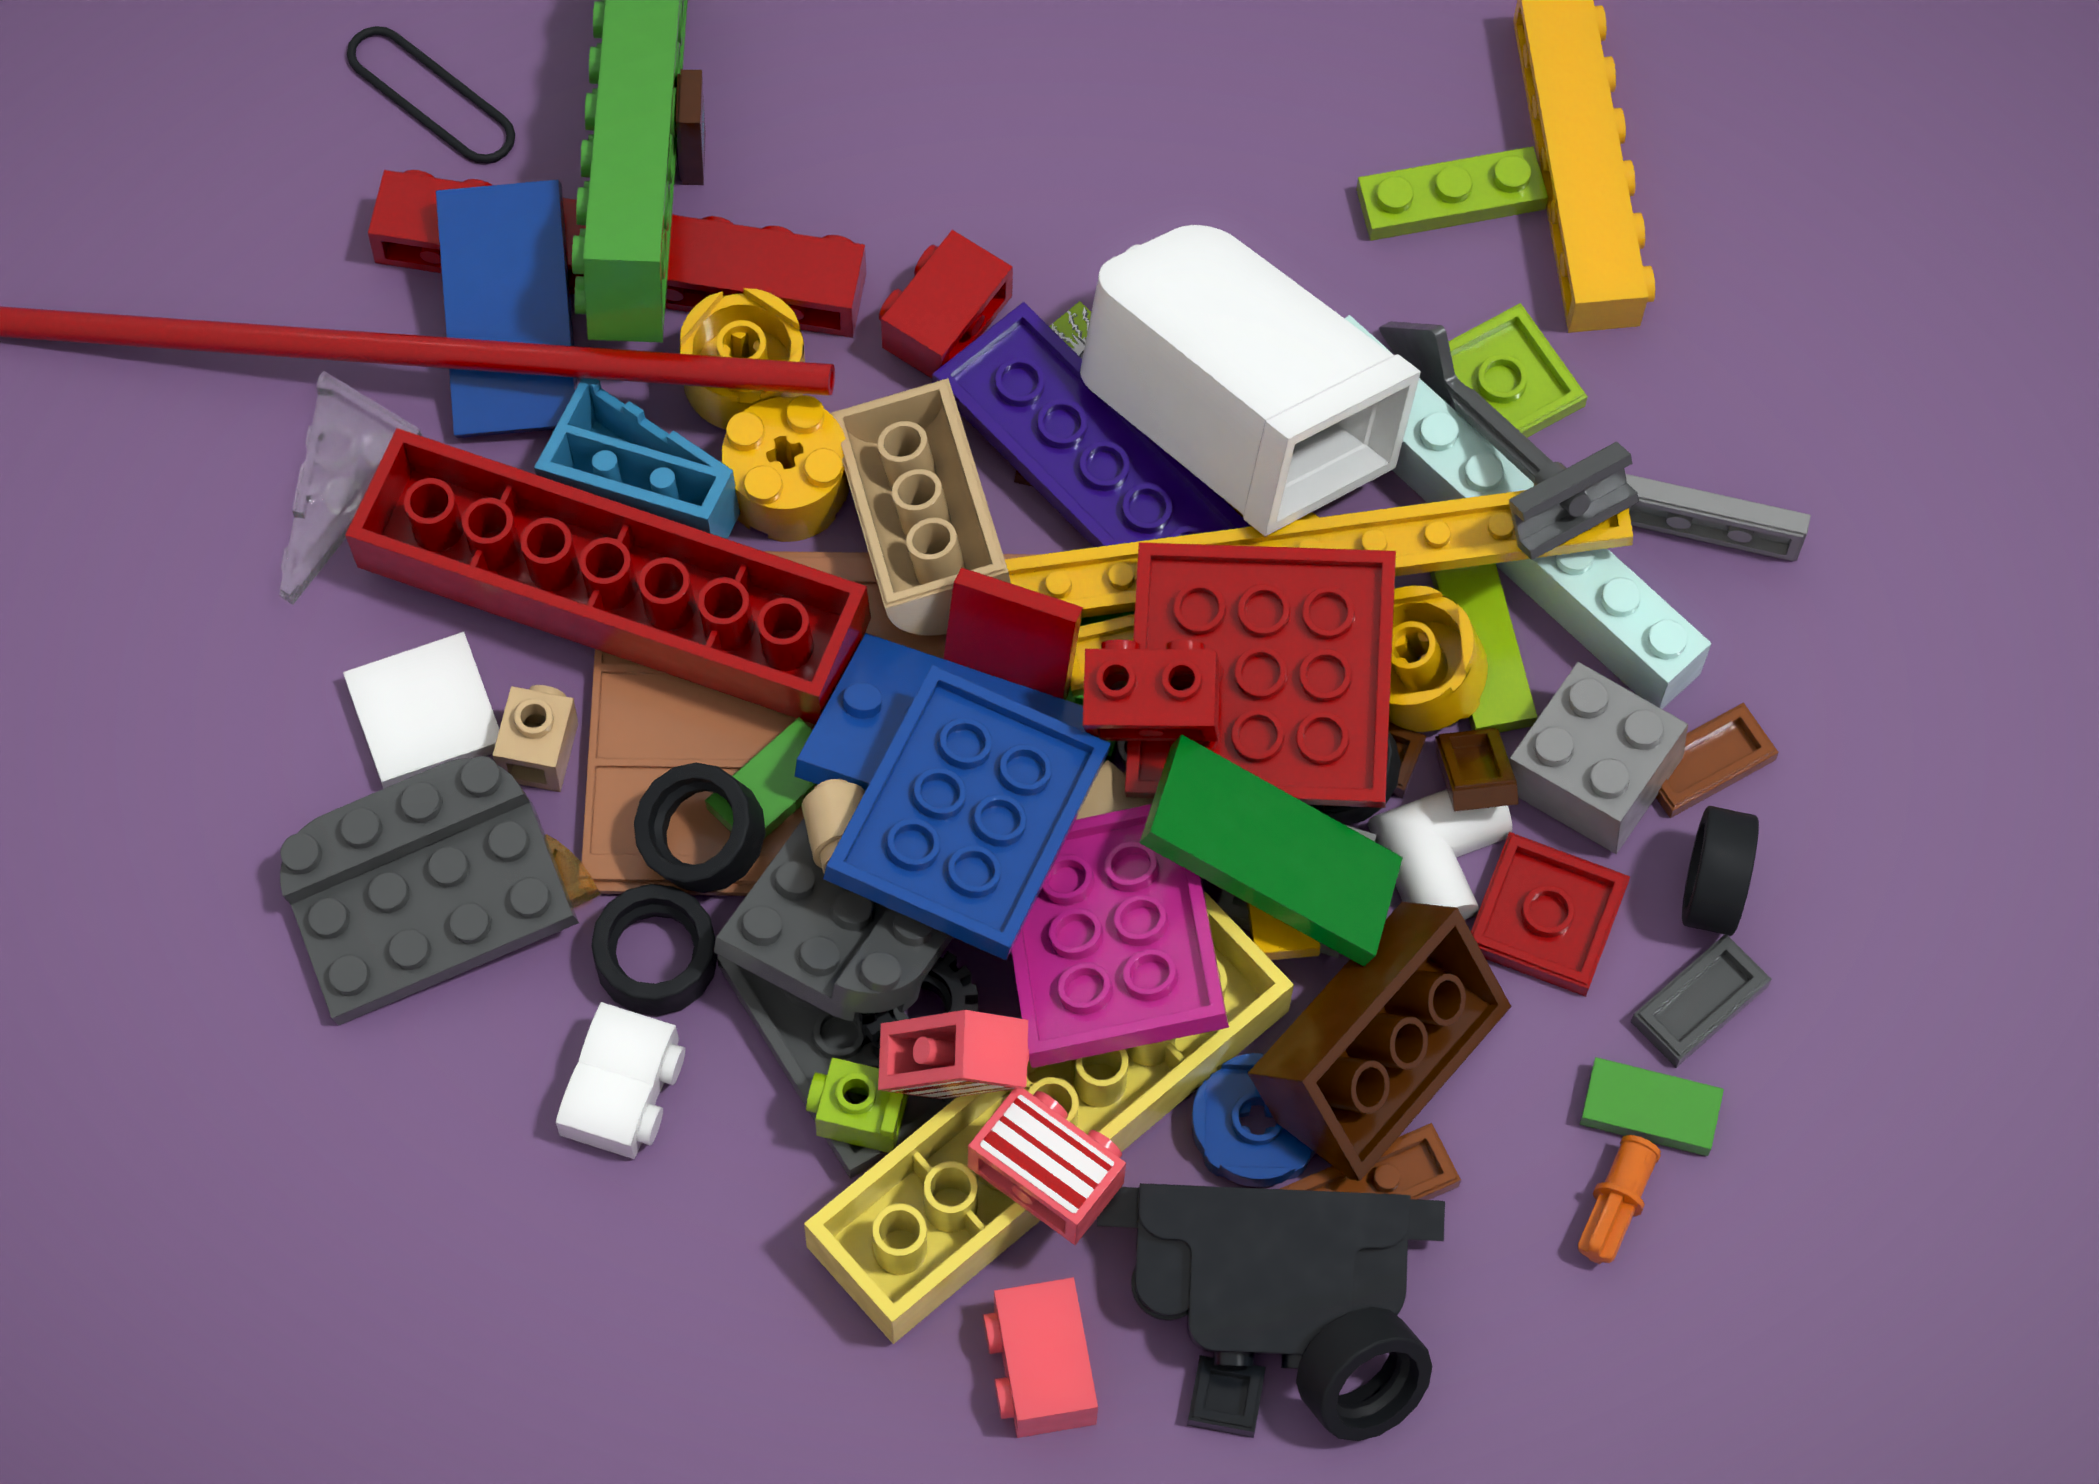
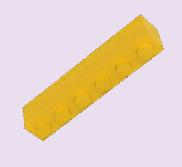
[1513,0,1655,333]

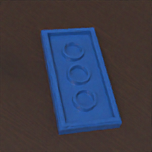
[436,180,577,438]

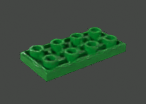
[1139,734,1403,966]

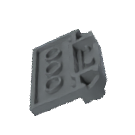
[280,756,579,1025]
[714,818,953,1022]

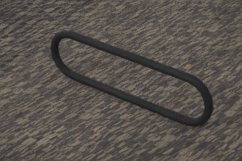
[347,26,515,163]

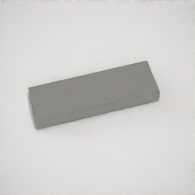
[1626,474,1811,561]

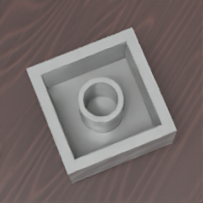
[1509,662,1688,854]

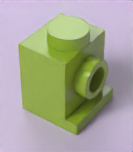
[806,1057,909,1153]

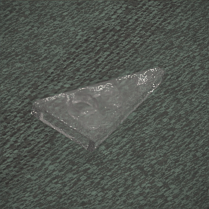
[279,371,422,605]

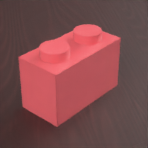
[983,1277,1098,1438]

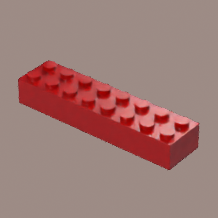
[345,428,871,725]

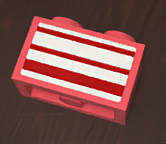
[878,1010,1029,1099]
[967,1088,1126,1245]

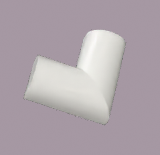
[1368,789,1512,920]

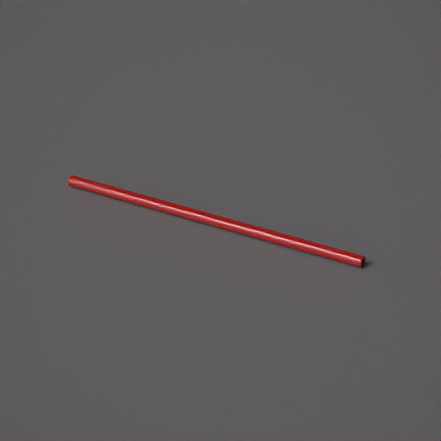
[0,306,835,396]

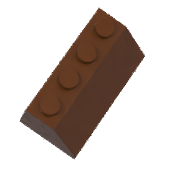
[1248,902,1512,1181]

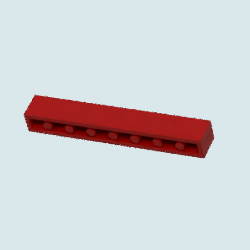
[368,170,866,338]

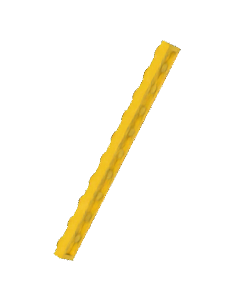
[1005,490,1633,618]

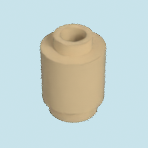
[802,779,865,873]

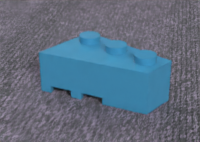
[534,378,740,539]

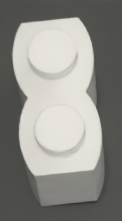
[556,1002,685,1159]

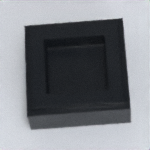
[1187,1355,1266,1438]

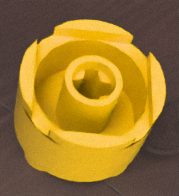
[679,288,805,430]
[722,395,849,542]
[1389,585,1488,732]

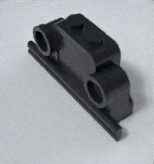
[1097,1183,1445,1369]

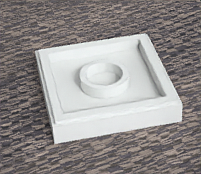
[343,632,499,789]

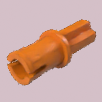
[1578,1135,1661,1264]

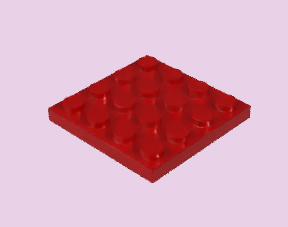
[1125,542,1396,808]

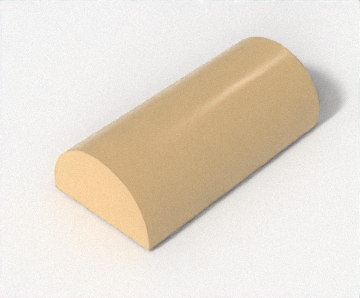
[830,378,1011,635]

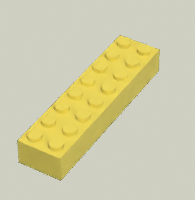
[804,892,1294,1344]

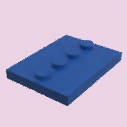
[795,633,1085,791]
[823,664,1111,960]

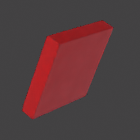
[943,567,1083,700]
[1471,832,1630,997]

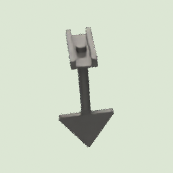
[1379,321,1639,560]

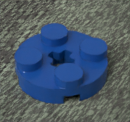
[1191,1053,1315,1187]

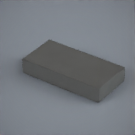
[1631,935,1772,1068]

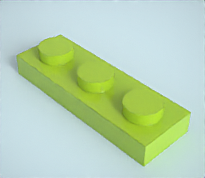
[1356,146,1548,241]

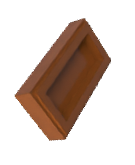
[1656,702,1779,818]

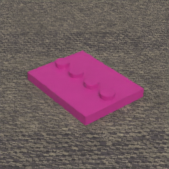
[1011,804,1229,1068]

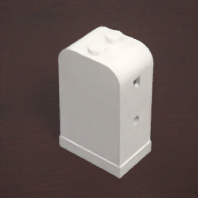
[1080,225,1421,536]

